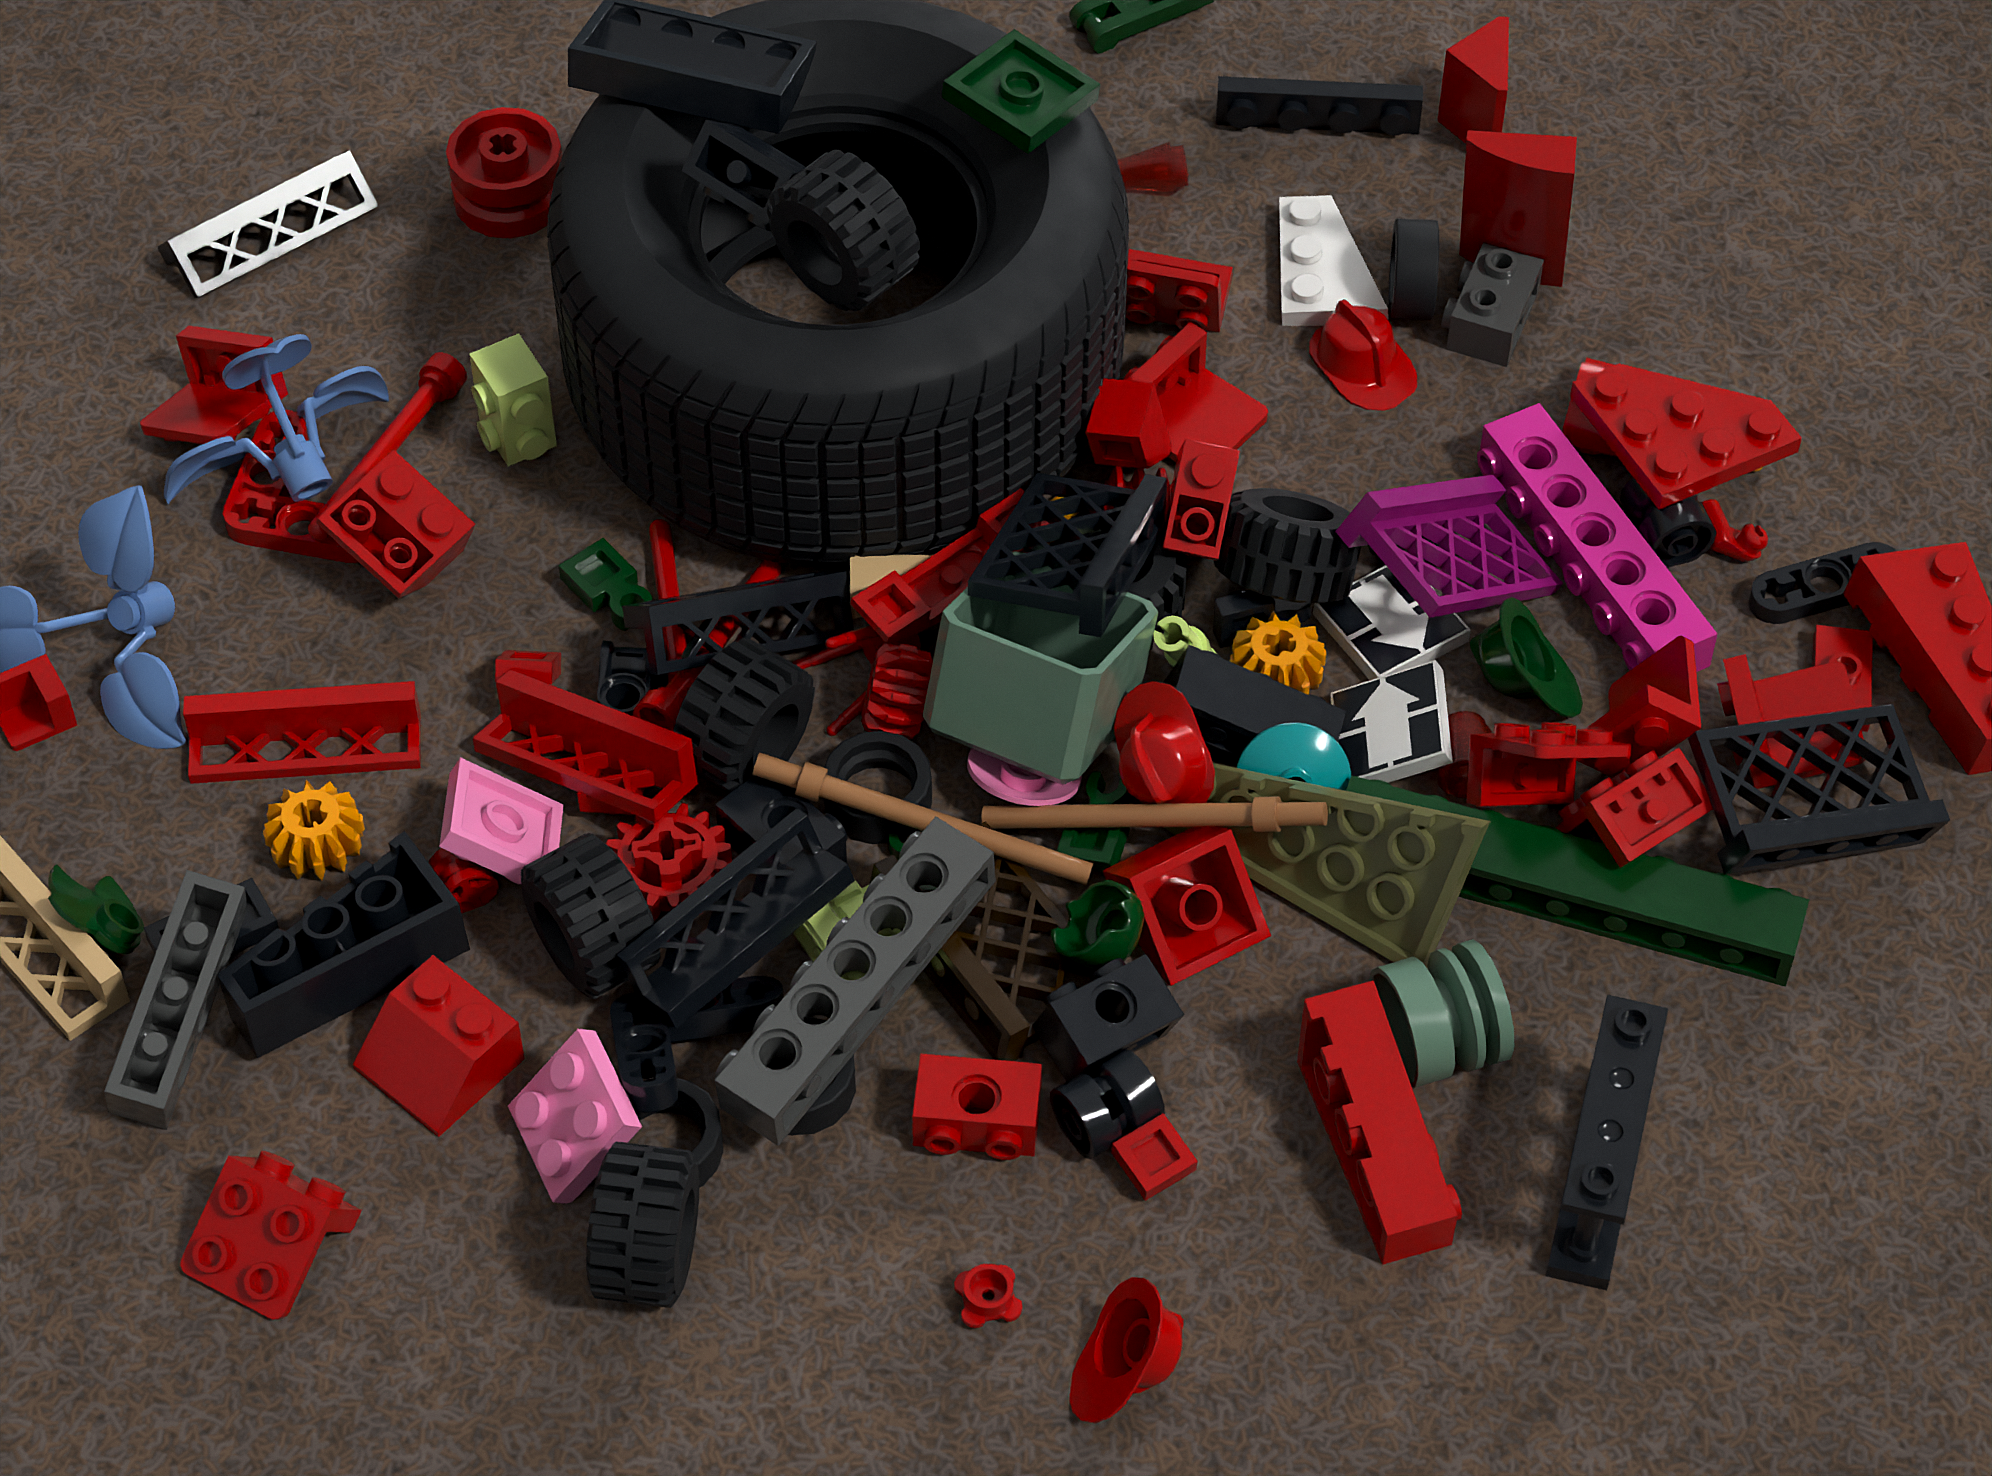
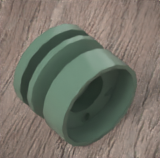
[1369,939,1514,1089]

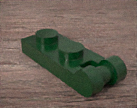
[1069,0,1214,54]

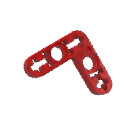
[223,410,359,563]

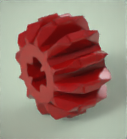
[861,642,933,740]

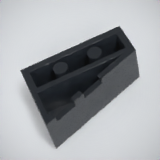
[1163,645,1346,782]

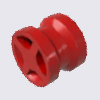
[428,848,499,913]

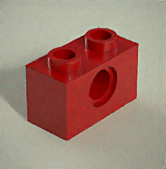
[912,1053,1042,1160]

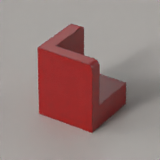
[0,654,77,751]

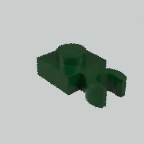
[559,538,652,631]
[1057,771,1134,872]

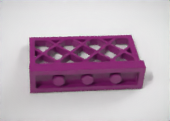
[1335,474,1563,618]

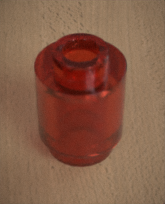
[1437,711,1492,799]

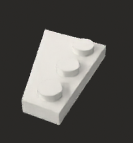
[1279,195,1388,326]

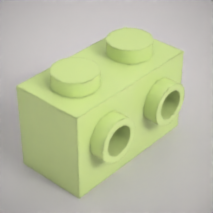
[469,334,557,466]

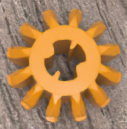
[1230,611,1326,694]
[263,780,365,881]

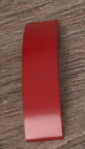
[850,488,1049,644]

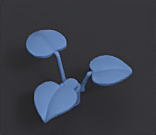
[164,334,389,505]
[0,485,187,749]

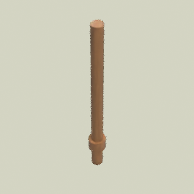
[752,753,1093,885]
[981,796,1328,832]

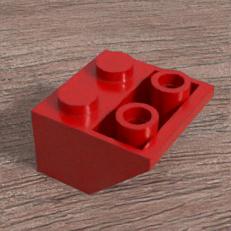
[316,450,476,598]

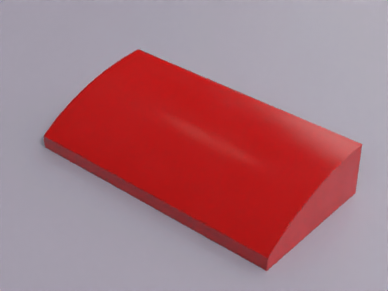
[1459,130,1577,287]

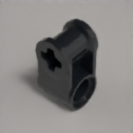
[597,640,661,716]

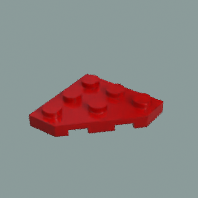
[1570,363,1802,510]

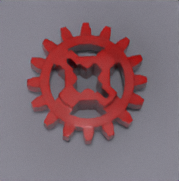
[606,803,732,922]

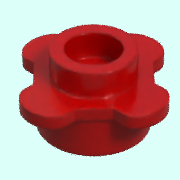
[954,1263,1023,1328]

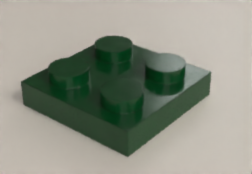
[941,29,1101,154]

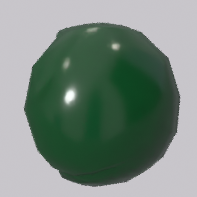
[1051,880,1144,970]

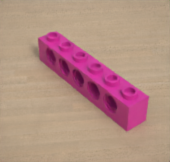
[1477,403,1718,672]

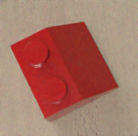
[1102,827,1271,986]
[353,955,525,1137]

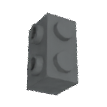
[1441,243,1544,367]

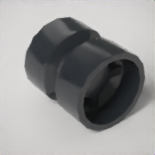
[1620,477,1717,568]
[1050,1049,1165,1160]

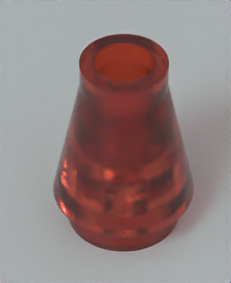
[1117,141,1189,193]

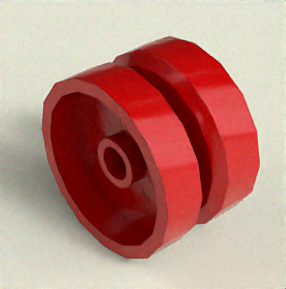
[446,107,562,239]

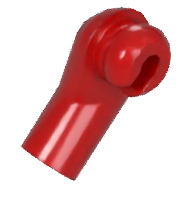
[1701,499,1768,562]

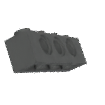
[104,870,247,1130]

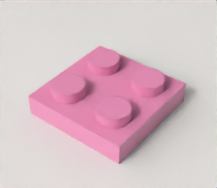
[439,757,563,884]
[508,1029,642,1204]

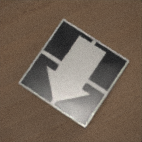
[1313,566,1471,680]
[1331,660,1453,783]

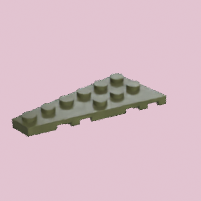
[1131,763,1490,968]

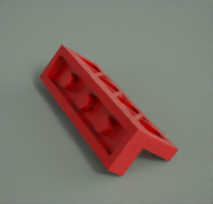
[472,669,698,823]
[183,681,421,784]

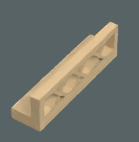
[0,836,130,1041]

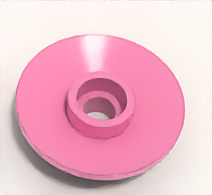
[967,748,1082,806]

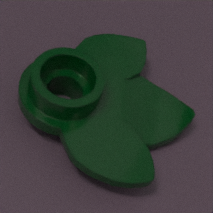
[48,864,144,954]

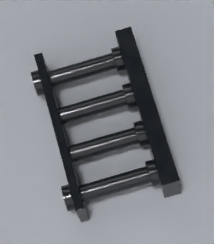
[1546,994,1668,1291]

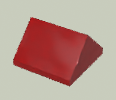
[1437,16,1509,143]

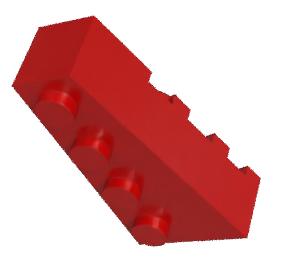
[1843,542,1992,775]
[1297,980,1462,1265]

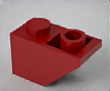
[1086,378,1172,469]
[1162,439,1240,561]

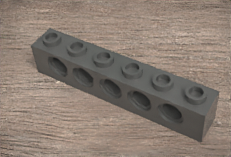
[715,816,996,1146]

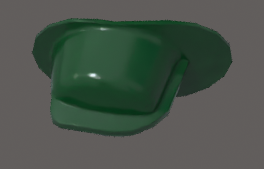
[1470,597,1583,718]

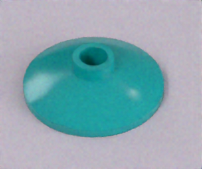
[1236,722,1351,791]

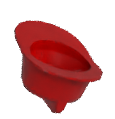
[1309,299,1417,411]
[1114,681,1215,804]
[1069,1277,1184,1424]

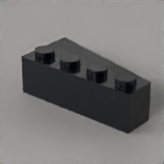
[217,831,470,1059]

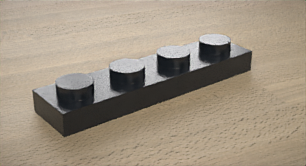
[1216,76,1423,135]

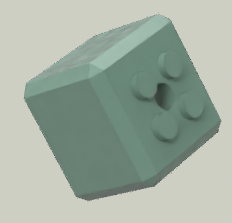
[923,551,1158,785]

